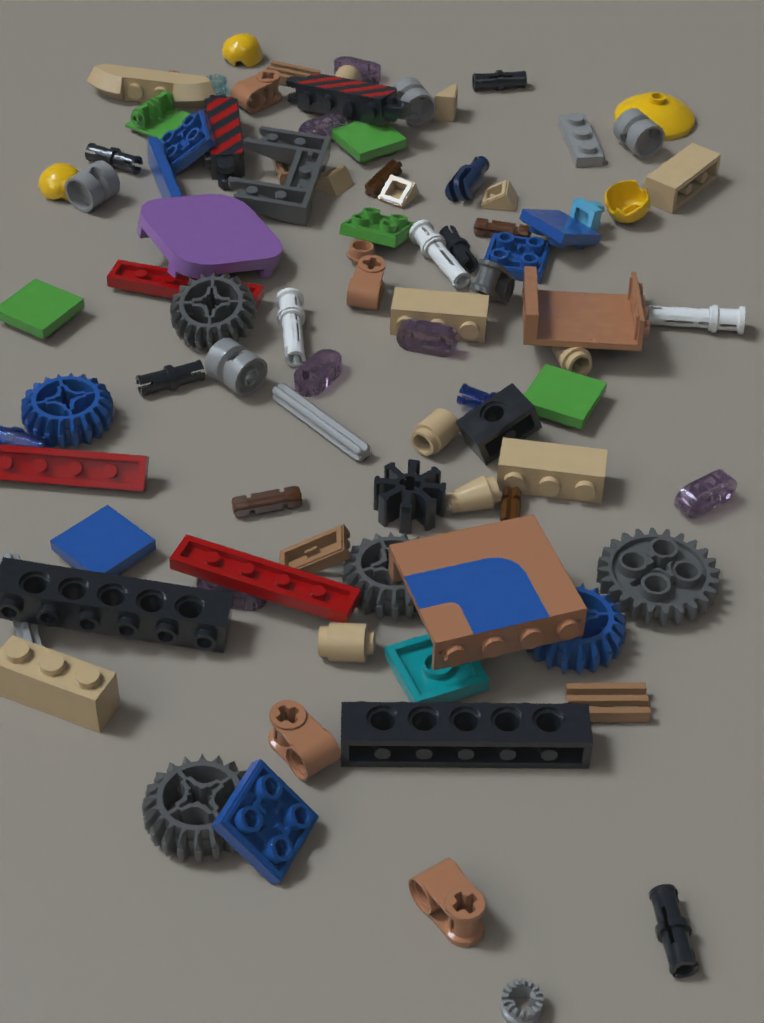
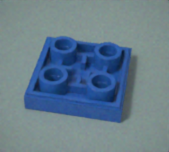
[160,110,216,176]
[519,209,602,249]
[484,232,551,284]
[50,505,156,575]
[211,759,319,885]

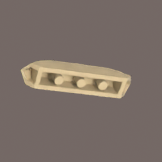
[86,63,216,108]

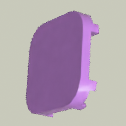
[137,194,283,279]

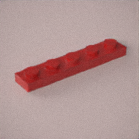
[106,259,264,309]
[0,444,149,492]
[169,534,361,623]

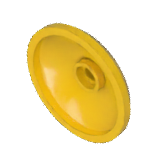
[614,92,695,141]

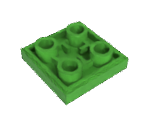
[331,121,407,163]
[339,207,415,248]
[0,278,85,339]
[524,364,607,430]

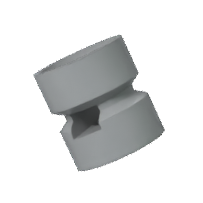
[393,77,437,126]
[613,108,665,158]
[64,160,120,212]
[205,338,268,397]

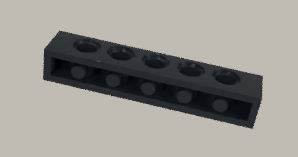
[0,557,234,653]
[341,701,593,769]

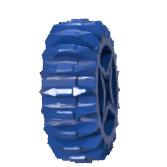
[21,373,114,449]
[526,583,626,676]

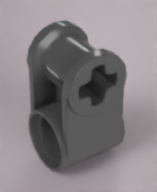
[469,259,515,304]

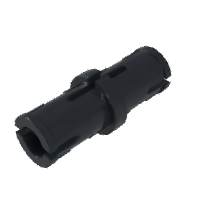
[472,70,527,91]
[85,143,143,174]
[439,225,479,273]
[135,360,206,396]
[649,884,699,978]

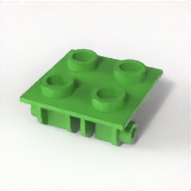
[125,91,190,141]

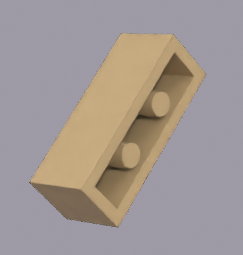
[643,143,721,214]
[390,287,489,343]
[497,437,608,504]
[0,635,121,733]

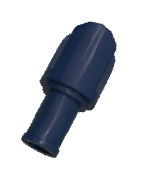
[445,156,490,202]

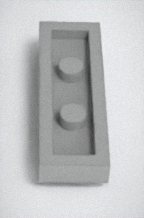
[558,113,604,168]

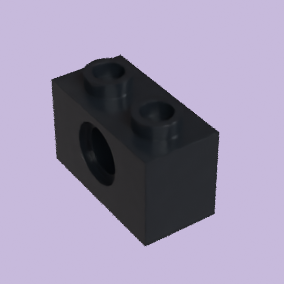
[456,383,542,465]

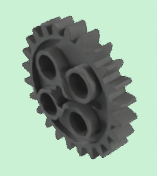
[596,528,720,626]

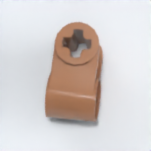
[230,69,282,113]
[346,255,386,311]
[268,700,341,781]
[408,858,486,947]

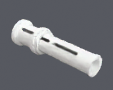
[409,219,471,289]
[276,287,306,367]
[648,305,746,334]

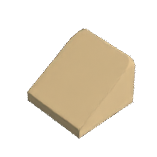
[434,84,458,122]
[316,165,353,196]
[378,174,419,209]
[481,179,518,211]

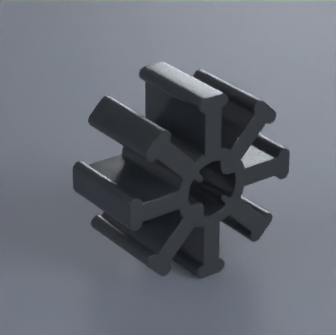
[373,459,446,534]

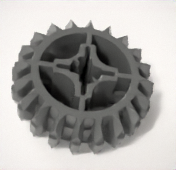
[170,271,257,351]
[342,532,420,621]
[142,754,246,865]

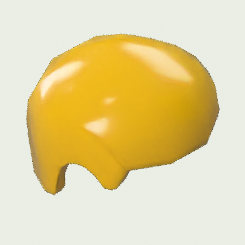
[222,33,263,67]
[38,162,79,201]
[604,180,651,224]

